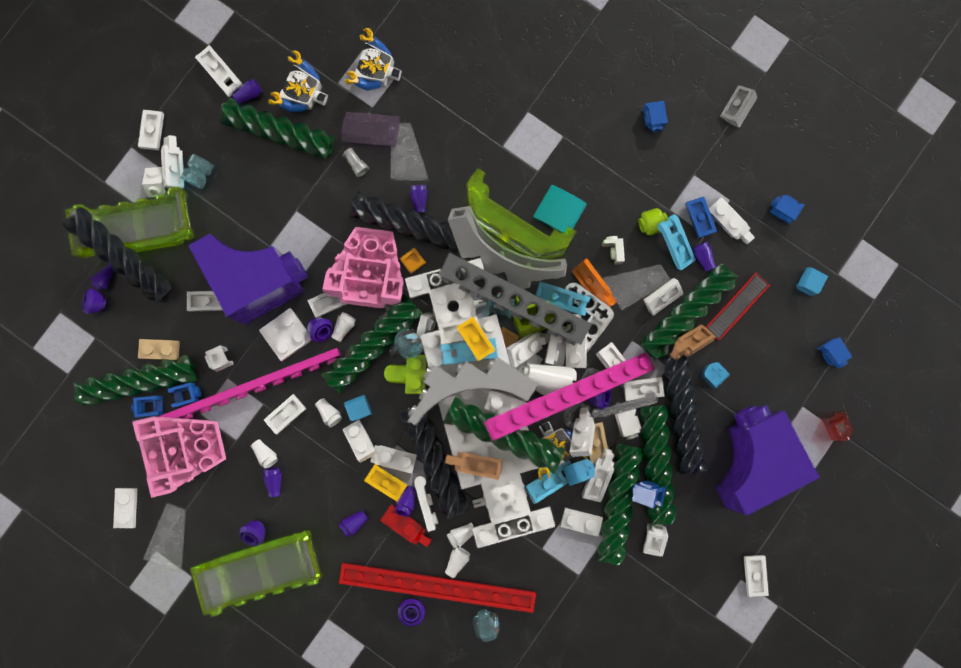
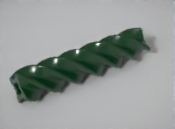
[219,98,336,159]
[641,263,738,361]
[321,294,424,394]
[73,355,197,406]
[443,397,566,474]
[640,405,676,525]
[597,444,643,566]

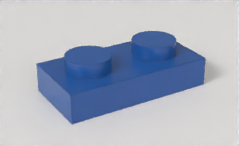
[685,196,717,239]

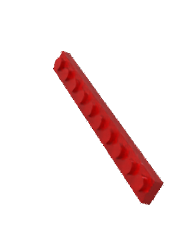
[339,563,536,613]

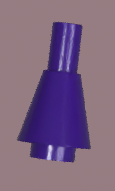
[90,263,114,291]

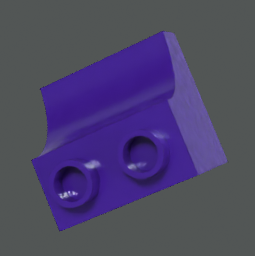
[189,234,309,325]
[715,405,820,515]

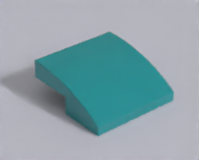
[533,185,587,237]

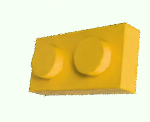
[456,316,495,362]
[364,464,408,501]

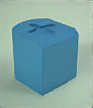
[796,267,828,296]
[700,362,730,389]
[344,395,373,421]
[563,459,595,486]

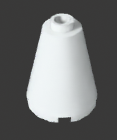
[520,364,577,396]

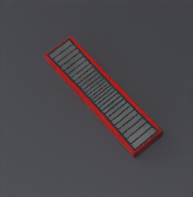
[705,273,770,341]

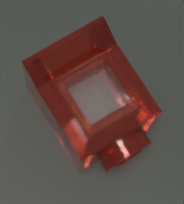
[821,411,855,442]

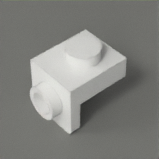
[142,167,166,198]

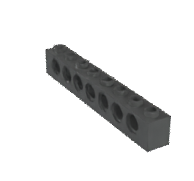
[438,253,592,346]

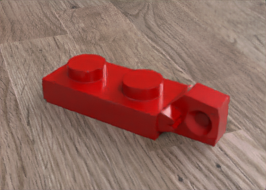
[380,504,432,547]

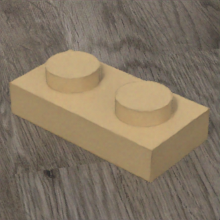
[138,339,180,360]
[589,422,608,464]

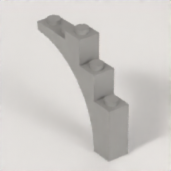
[448,206,567,289]
[408,358,538,425]

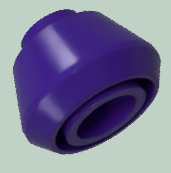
[82,288,106,314]
[307,317,333,342]
[588,390,611,410]
[239,521,265,546]
[398,599,425,627]

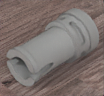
[342,148,369,177]

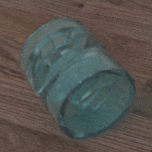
[180,154,214,189]

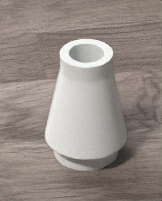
[331,312,356,342]
[315,398,342,427]
[251,439,278,469]
[447,523,474,548]
[445,547,470,578]

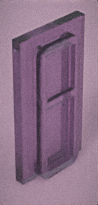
[341,112,400,147]

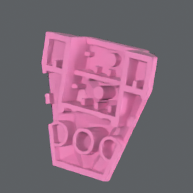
[323,227,404,308]
[133,416,226,498]

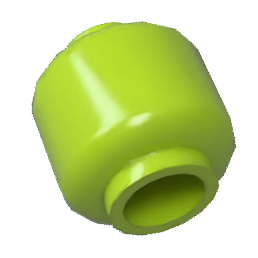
[638,208,668,236]

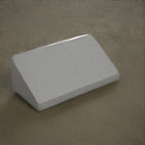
[720,85,757,127]

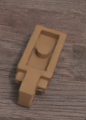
[670,324,716,360]
[445,452,503,480]

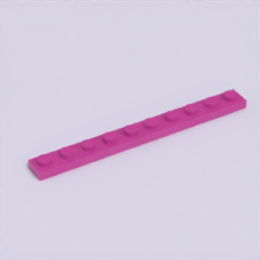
[159,348,342,419]
[484,352,655,441]

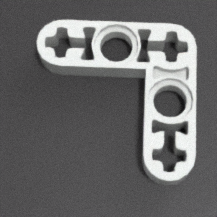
[566,283,614,352]

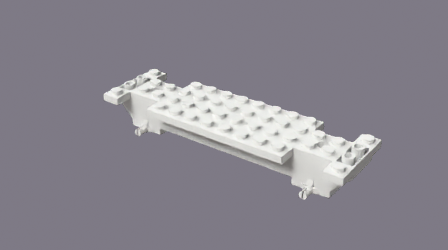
[405,258,555,548]

